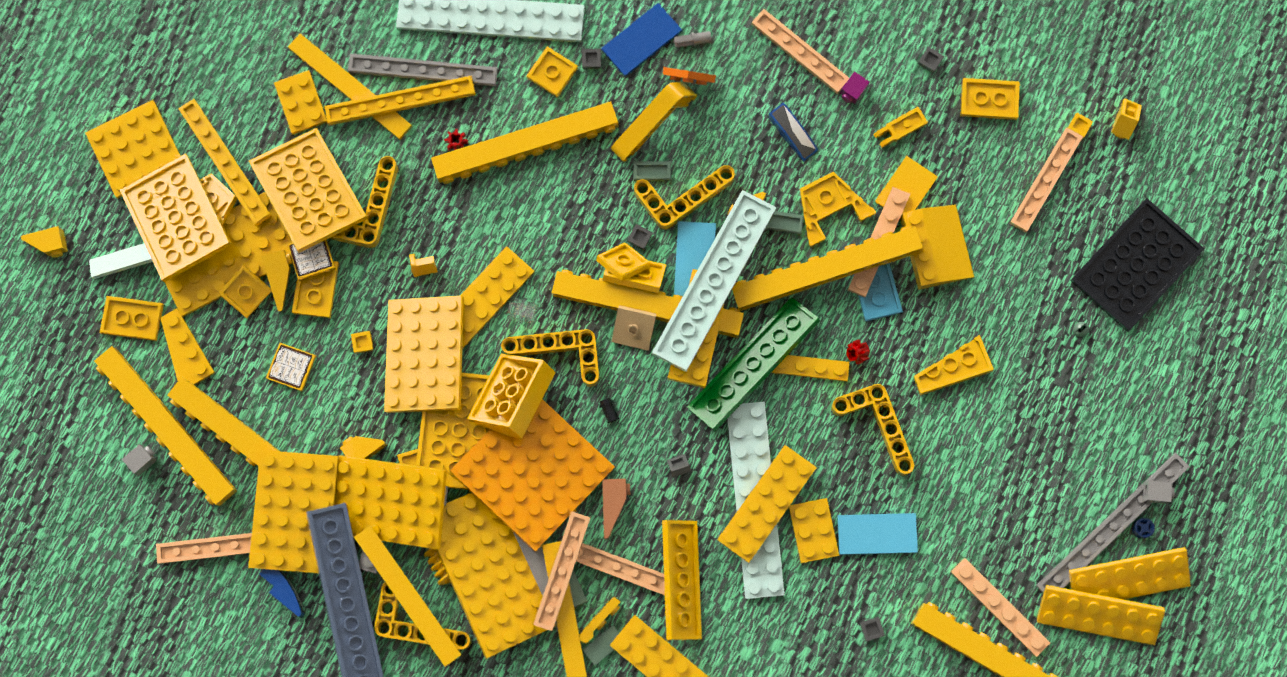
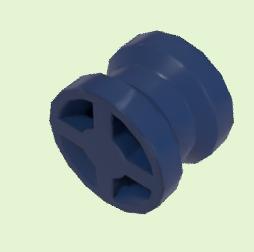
[1132,518,1155,539]

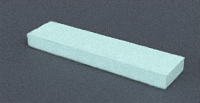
[89,243,153,279]

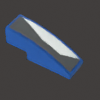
[768,102,818,162]
[260,569,305,618]

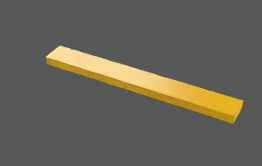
[288,34,412,140]
[324,76,476,126]
[178,99,272,227]
[354,526,461,667]
[542,541,587,677]

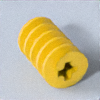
[424,548,451,585]

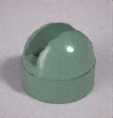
[1073,322,1089,337]

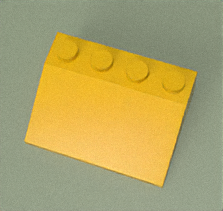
[901,205,974,290]
[467,354,556,439]

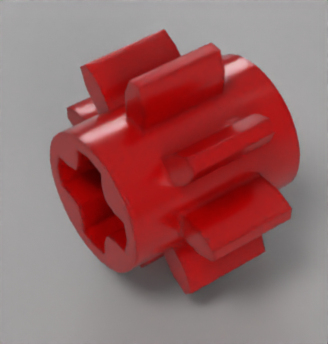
[444,129,469,151]
[846,339,870,365]

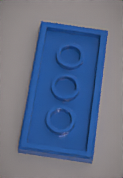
[601,3,682,77]

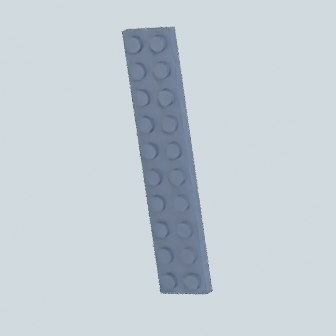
[306,503,384,677]

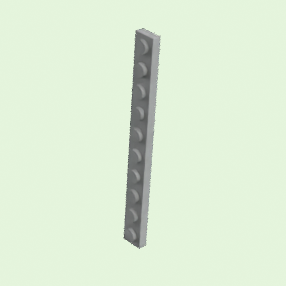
[1036,453,1190,593]

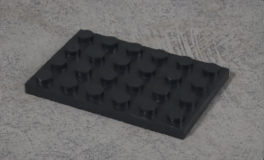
[1070,198,1205,332]

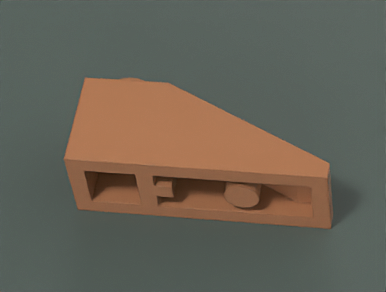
[602,479,630,539]

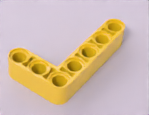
[611,82,697,162]
[330,156,398,248]
[634,165,735,230]
[501,329,599,387]
[831,384,914,476]
[375,582,472,650]

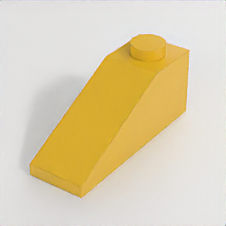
[261,250,293,312]

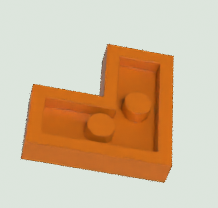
[663,67,716,85]

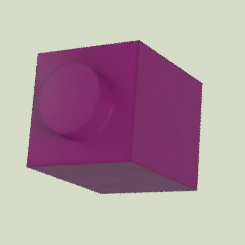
[840,71,870,104]

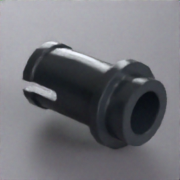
[599,398,619,423]

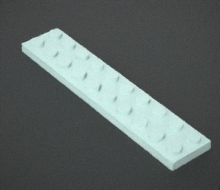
[396,0,584,42]
[652,190,776,372]
[727,402,784,599]

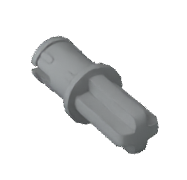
[674,31,712,48]

